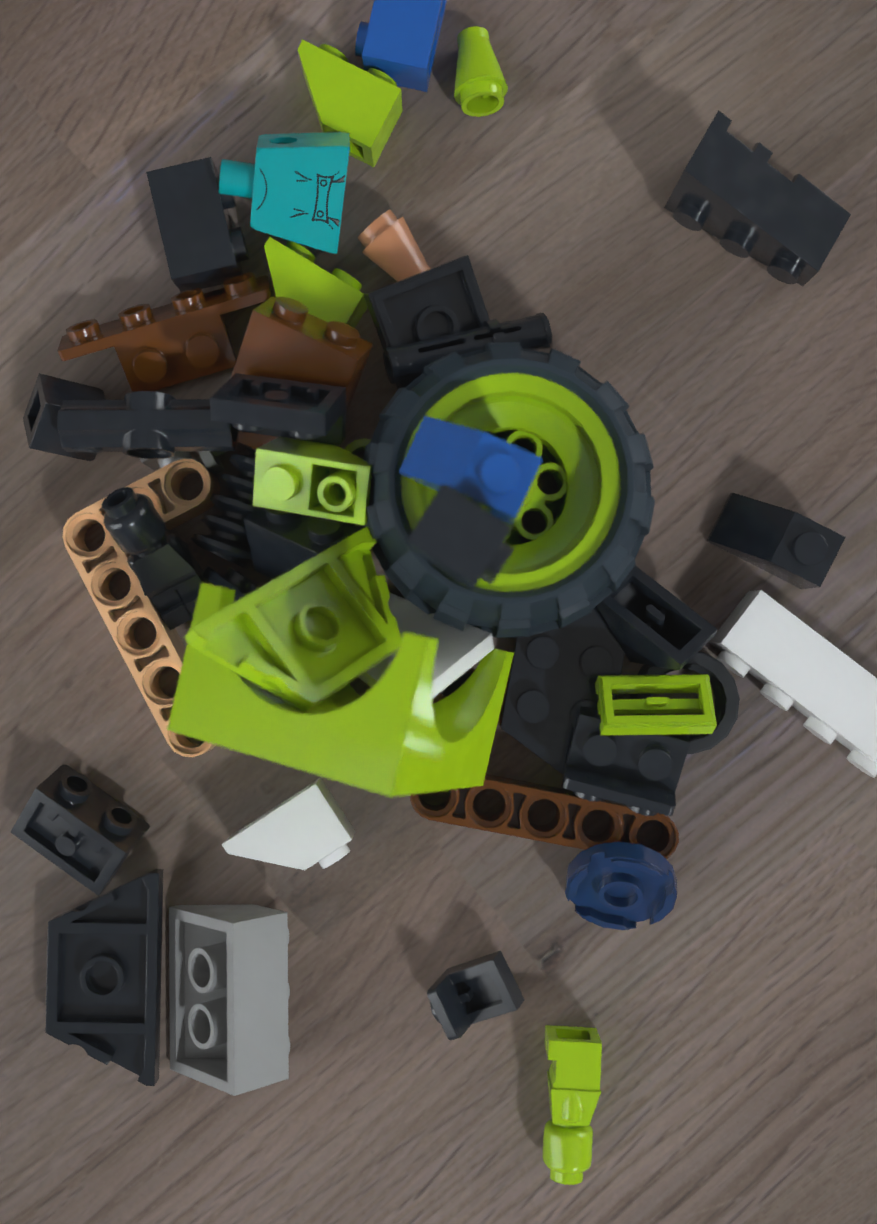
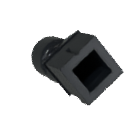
[102,487,210,630]

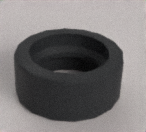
[630,652,740,755]

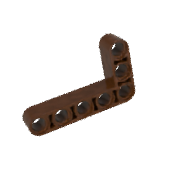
[410,667,679,859]

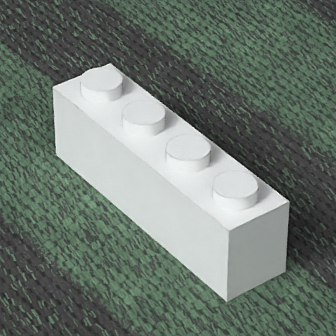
[709,590,877,778]

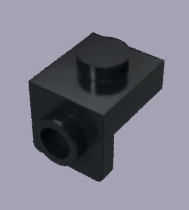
[427,951,524,1041]

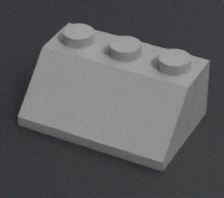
[169,904,290,1096]

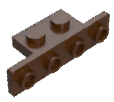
[57,273,272,392]

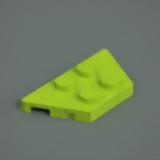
[184,526,401,712]

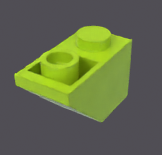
[298,39,403,167]
[264,237,367,328]
[253,437,373,525]

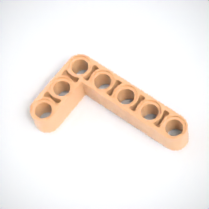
[62,458,220,757]

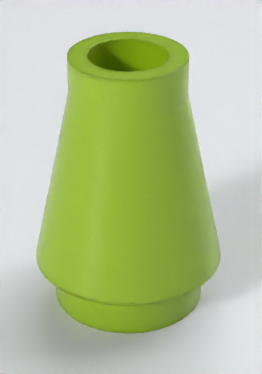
[454,26,508,117]

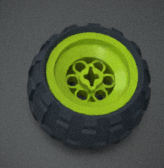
[363,342,655,638]

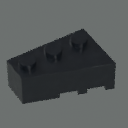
[664,110,851,286]

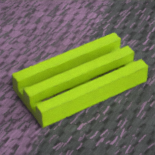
[595,674,717,735]

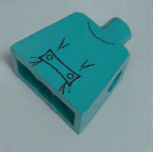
[219,132,350,254]

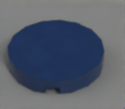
[565,841,677,930]

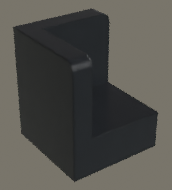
[23,373,106,461]

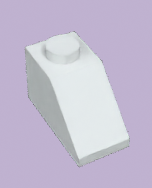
[222,777,355,870]

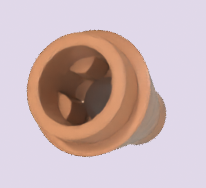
[357,210,431,281]

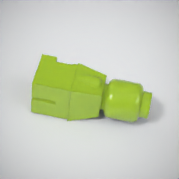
[543,1025,602,1185]

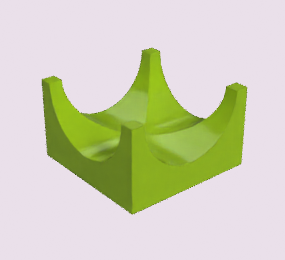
[167,582,514,797]

